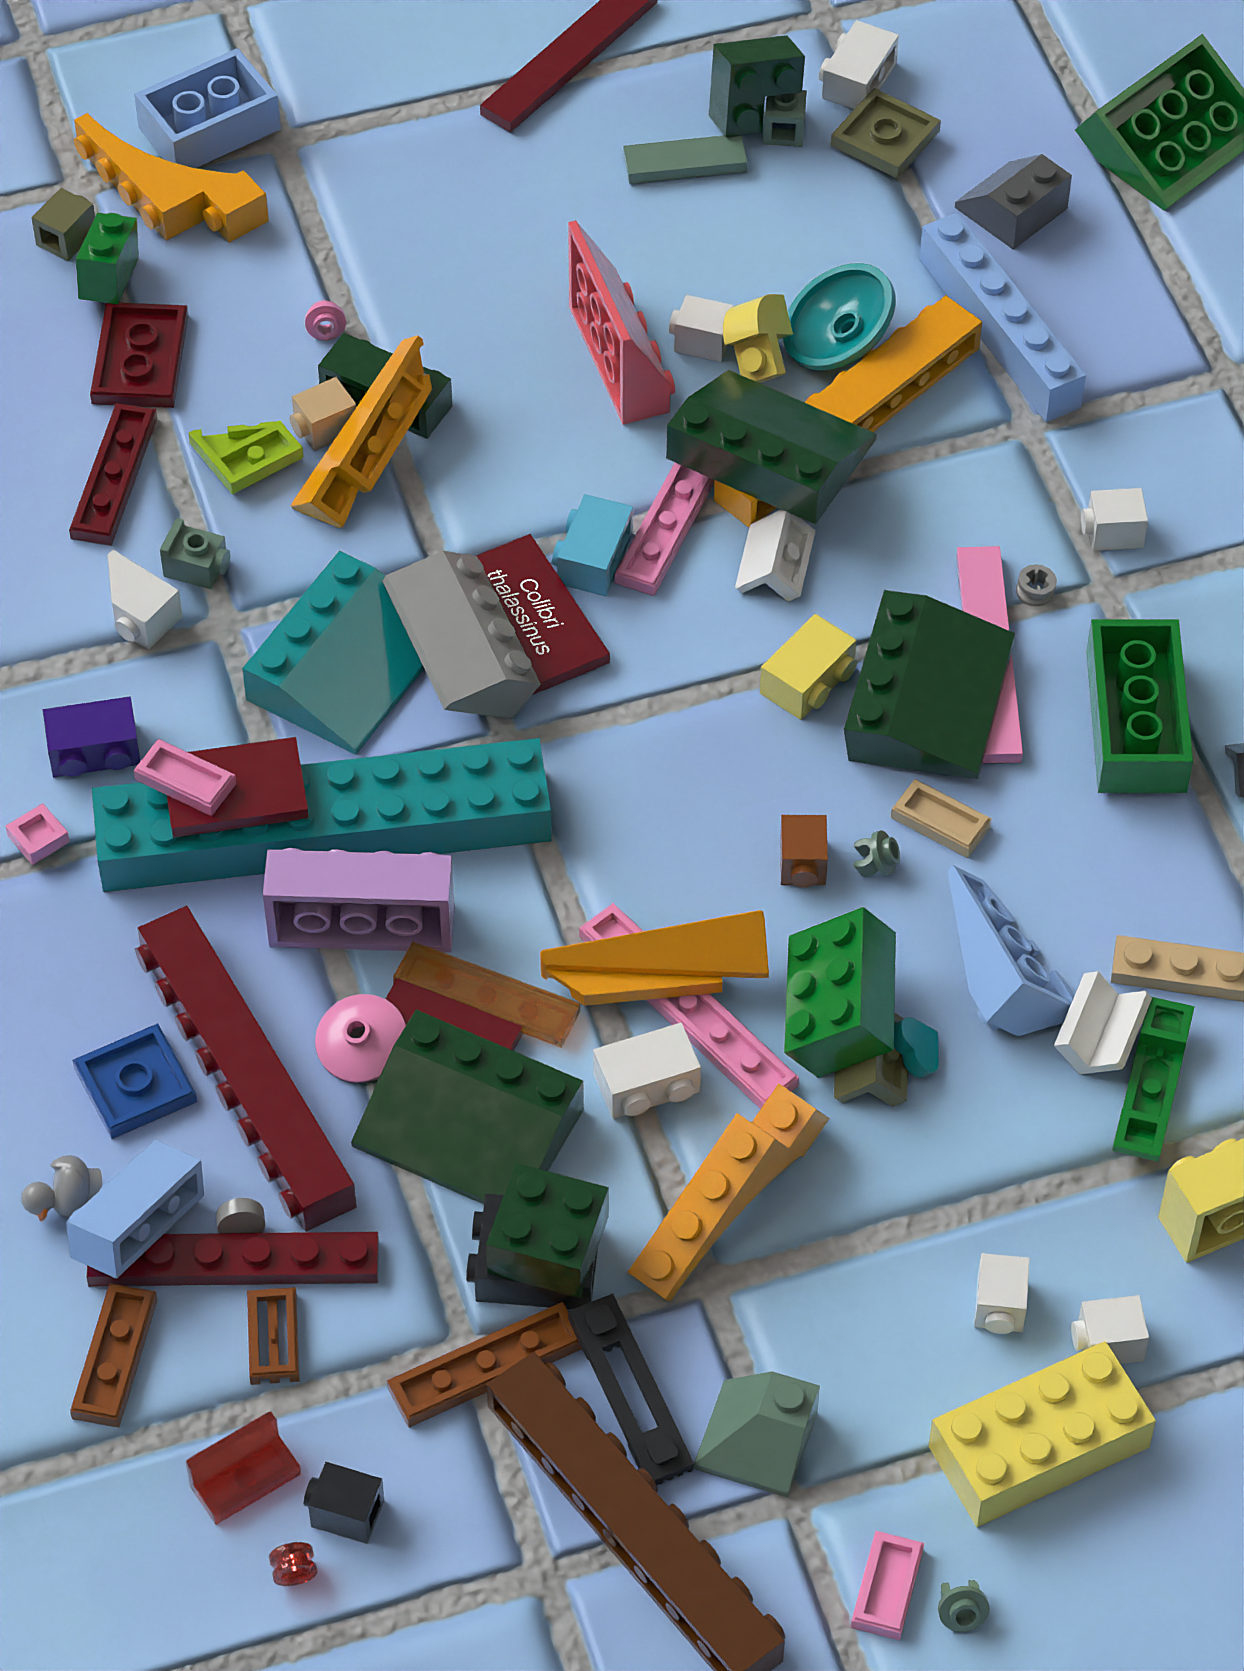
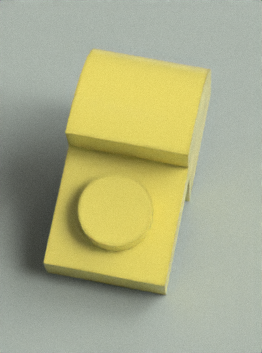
[723,294,793,383]

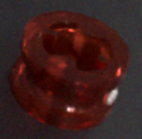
[269,1542,318,1586]

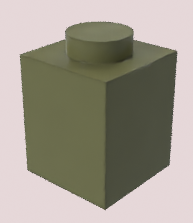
[31,188,95,261]

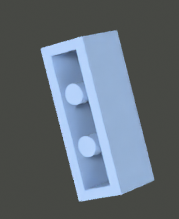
[66,1140,204,1279]

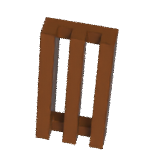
[247,1287,300,1385]

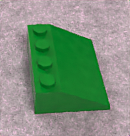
[1075,34,1244,211]

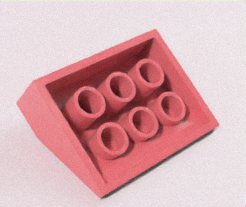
[568,220,675,425]

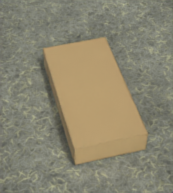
[891,779,992,858]

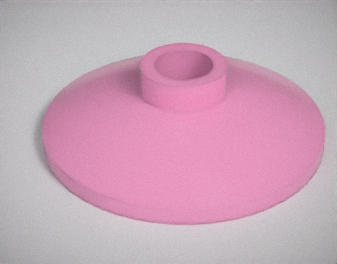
[315,994,406,1083]

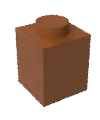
[780,815,828,887]

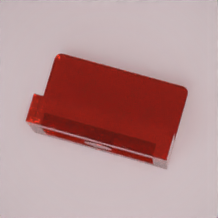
[185,1411,301,1525]

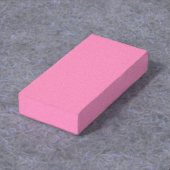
[133,739,236,816]
[851,1531,924,1641]

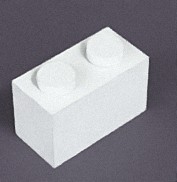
[819,20,899,109]
[593,1023,701,1119]

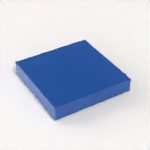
[72,1023,197,1139]

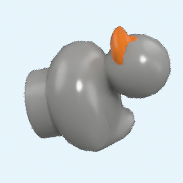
[21,1155,102,1221]

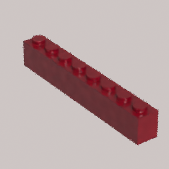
[135,905,357,1232]

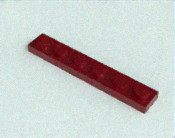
[86,1232,379,1287]

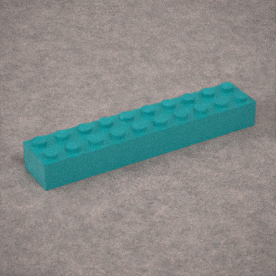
[92,738,552,892]

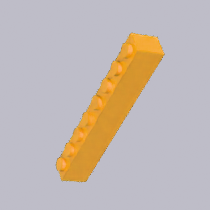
[714,295,982,527]

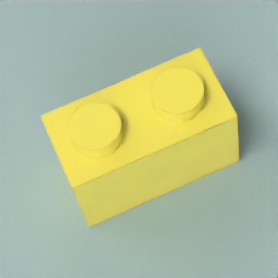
[760,614,857,720]

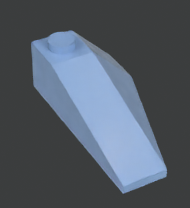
[947,865,1074,1036]

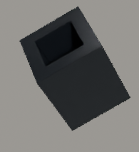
[303,1462,385,1544]

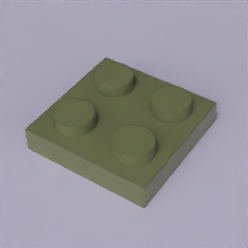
[831,88,941,179]

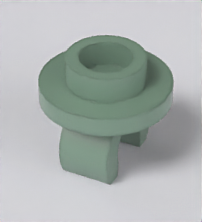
[853,830,900,877]
[938,1580,990,1632]

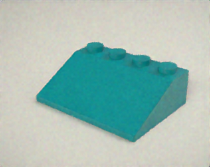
[242,550,424,755]

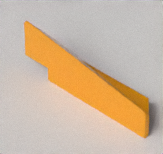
[290,335,432,528]
[540,910,769,1006]

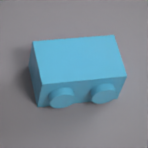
[552,494,633,596]

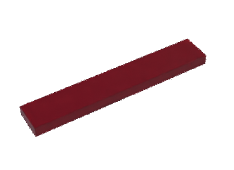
[480,0,658,133]

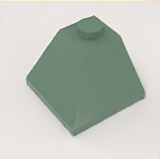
[693,1371,820,1498]

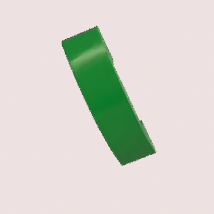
[1112,996,1195,1162]

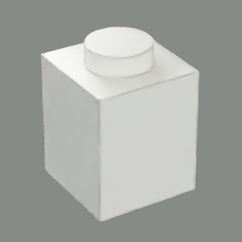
[669,295,734,362]
[1081,488,1148,551]
[974,1253,1030,1334]
[1071,1295,1149,1364]

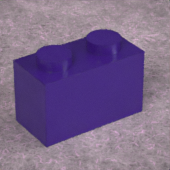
[42,696,141,778]

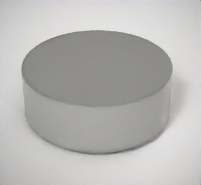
[216,1198,265,1233]

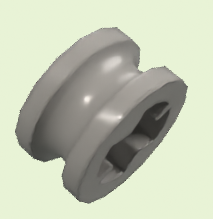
[1016,564,1057,606]

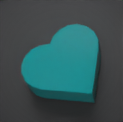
[894,1017,939,1078]

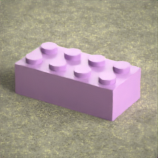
[263,848,455,952]

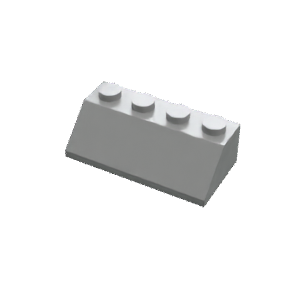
[382,551,540,719]

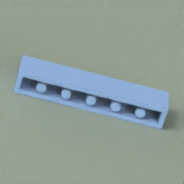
[919,212,1086,423]

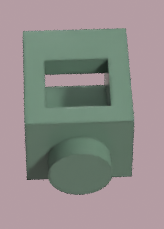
[763,90,807,147]
[160,518,230,589]

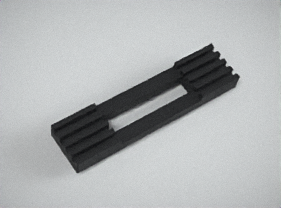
[568,1293,694,1485]

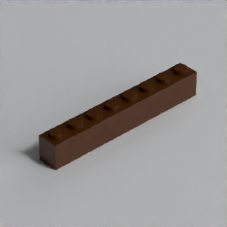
[487,1351,785,1671]

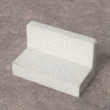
[735,509,816,602]
[1054,971,1152,1074]

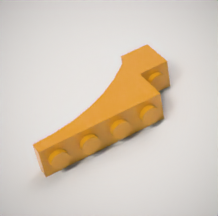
[74,113,269,243]
[628,1083,830,1301]

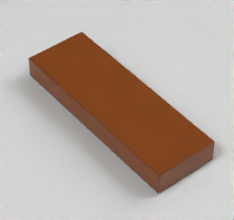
[70,1283,158,1428]

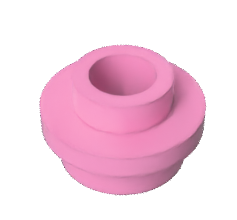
[305,300,346,341]

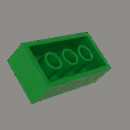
[1086,619,1193,793]

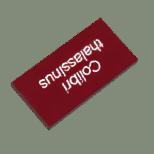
[476,534,610,695]

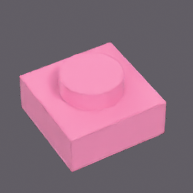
[5,803,70,865]

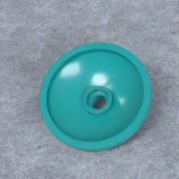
[783,263,896,371]

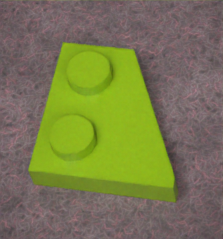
[188,421,304,495]

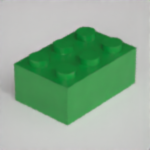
[784,907,896,1078]

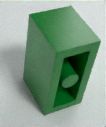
[76,213,139,304]

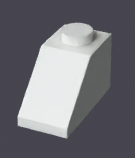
[107,550,183,650]

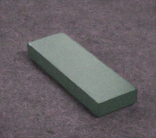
[623,135,747,184]

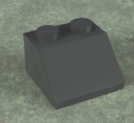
[954,154,1072,250]

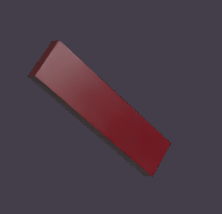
[69,403,157,546]

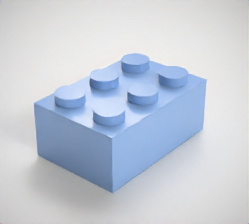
[134,48,281,168]

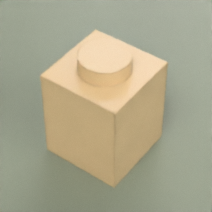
[290,377,356,451]

